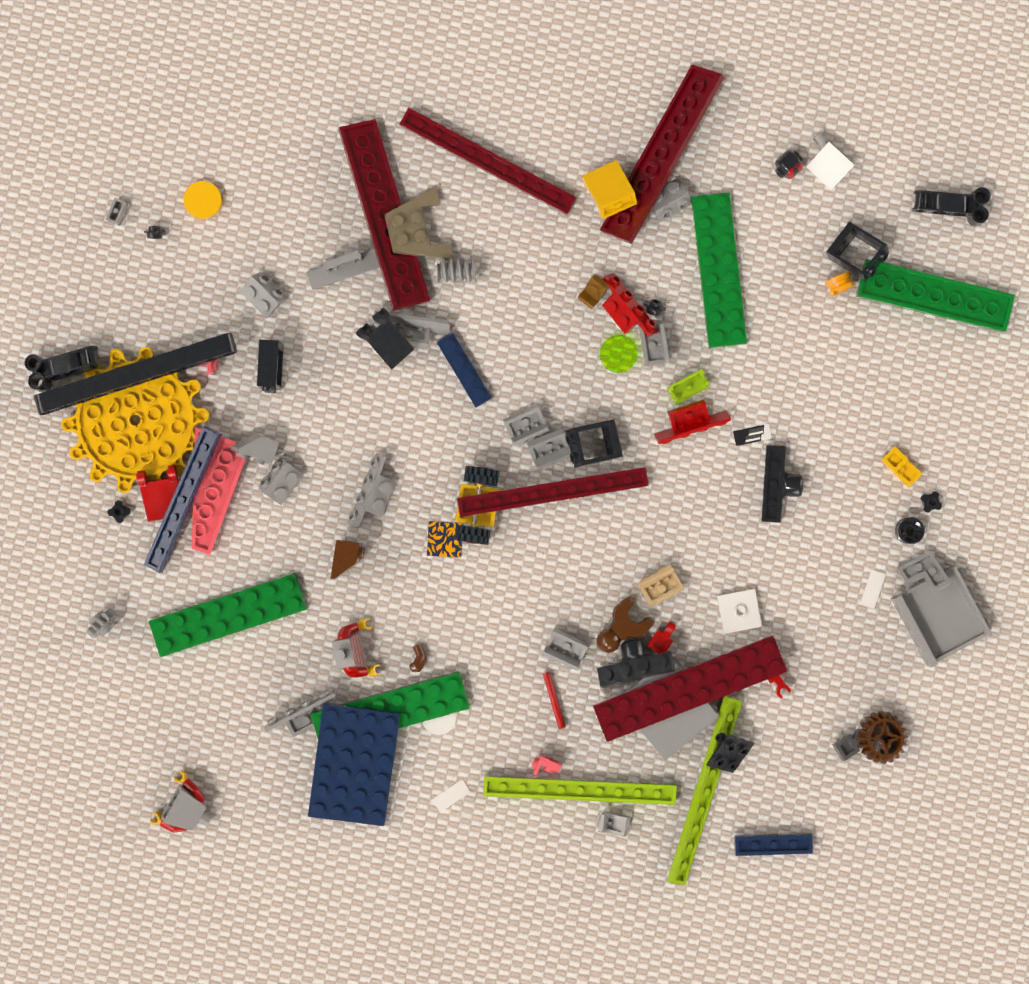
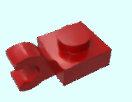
[647,621,676,654]
[768,675,791,699]

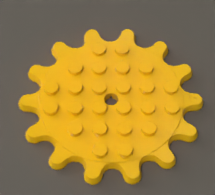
[61,347,209,493]

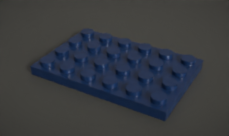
[308,703,400,826]

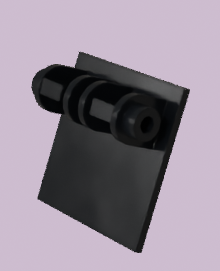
[706,732,755,773]

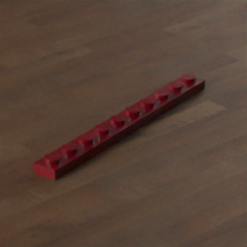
[399,107,576,215]
[456,467,649,517]

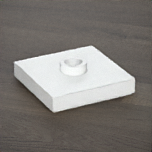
[717,589,762,634]

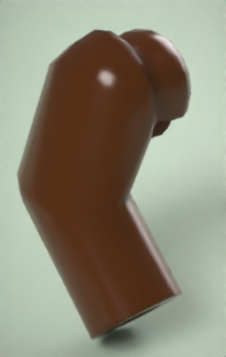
[409,643,427,672]

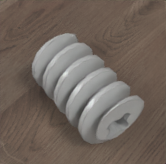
[437,258,476,283]

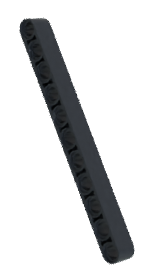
[33,333,238,415]

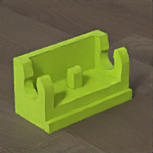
[666,369,710,405]

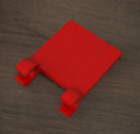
[136,465,179,522]

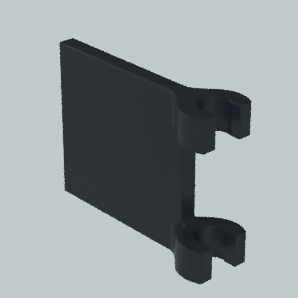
[356,307,414,370]

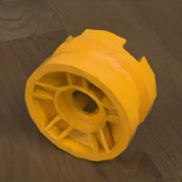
[825,271,855,296]

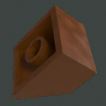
[330,540,365,579]

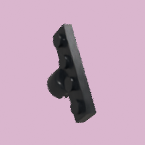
[761,445,803,523]
[597,640,675,688]

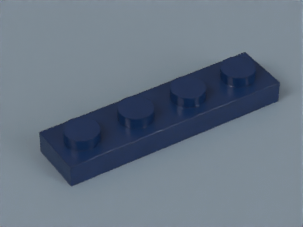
[437,333,492,408]
[734,833,813,856]

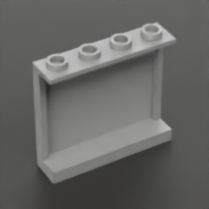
[891,567,992,668]
[626,656,719,760]

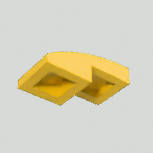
[881,446,923,488]

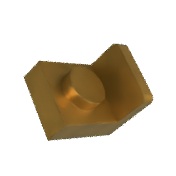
[577,274,610,309]

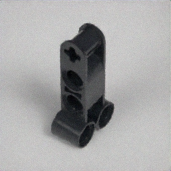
[912,187,991,227]
[24,346,102,393]

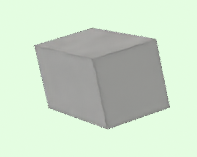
[106,198,128,226]

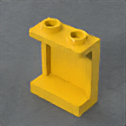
[582,160,637,220]

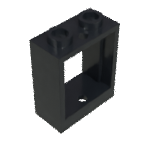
[826,222,889,282]
[257,339,284,393]
[565,419,623,468]

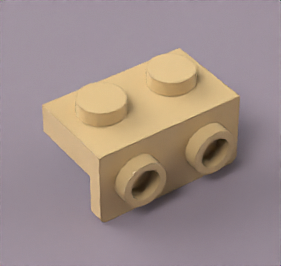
[638,565,685,608]

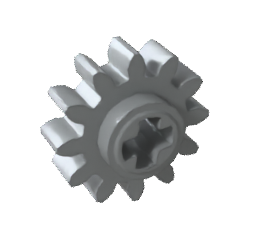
[86,608,118,639]

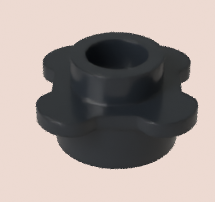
[144,226,165,239]
[644,299,666,316]
[920,492,942,513]
[107,500,131,523]

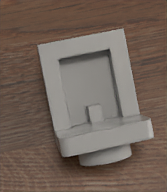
[598,812,630,837]

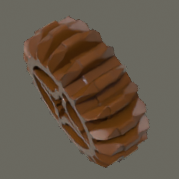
[856,711,908,764]

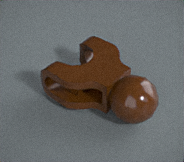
[596,596,655,653]

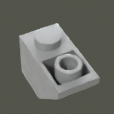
[231,434,279,465]

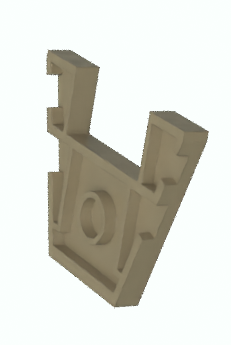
[385,187,454,261]

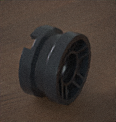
[895,517,925,544]

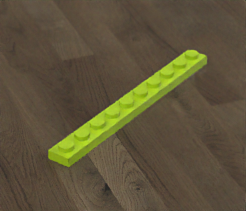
[667,696,743,885]
[483,776,677,805]

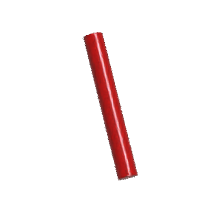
[543,672,566,729]

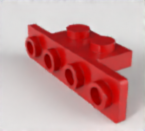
[602,273,660,337]
[654,399,731,444]

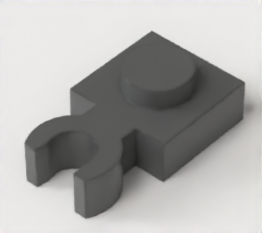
[832,731,861,761]

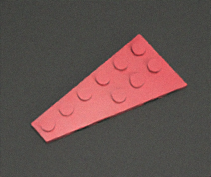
[192,427,245,555]

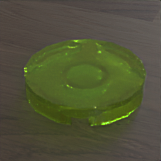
[600,335,637,373]

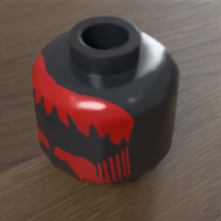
[775,151,804,179]

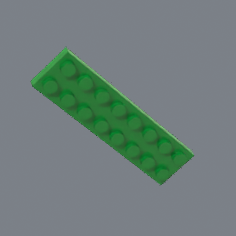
[691,192,747,349]
[856,259,1015,333]
[149,573,307,657]
[311,671,470,738]

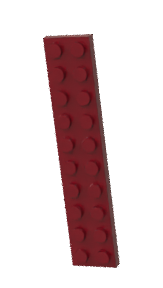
[600,65,725,244]
[338,119,430,311]
[592,635,788,742]

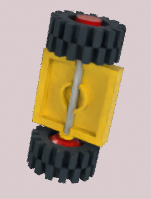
[454,466,500,545]

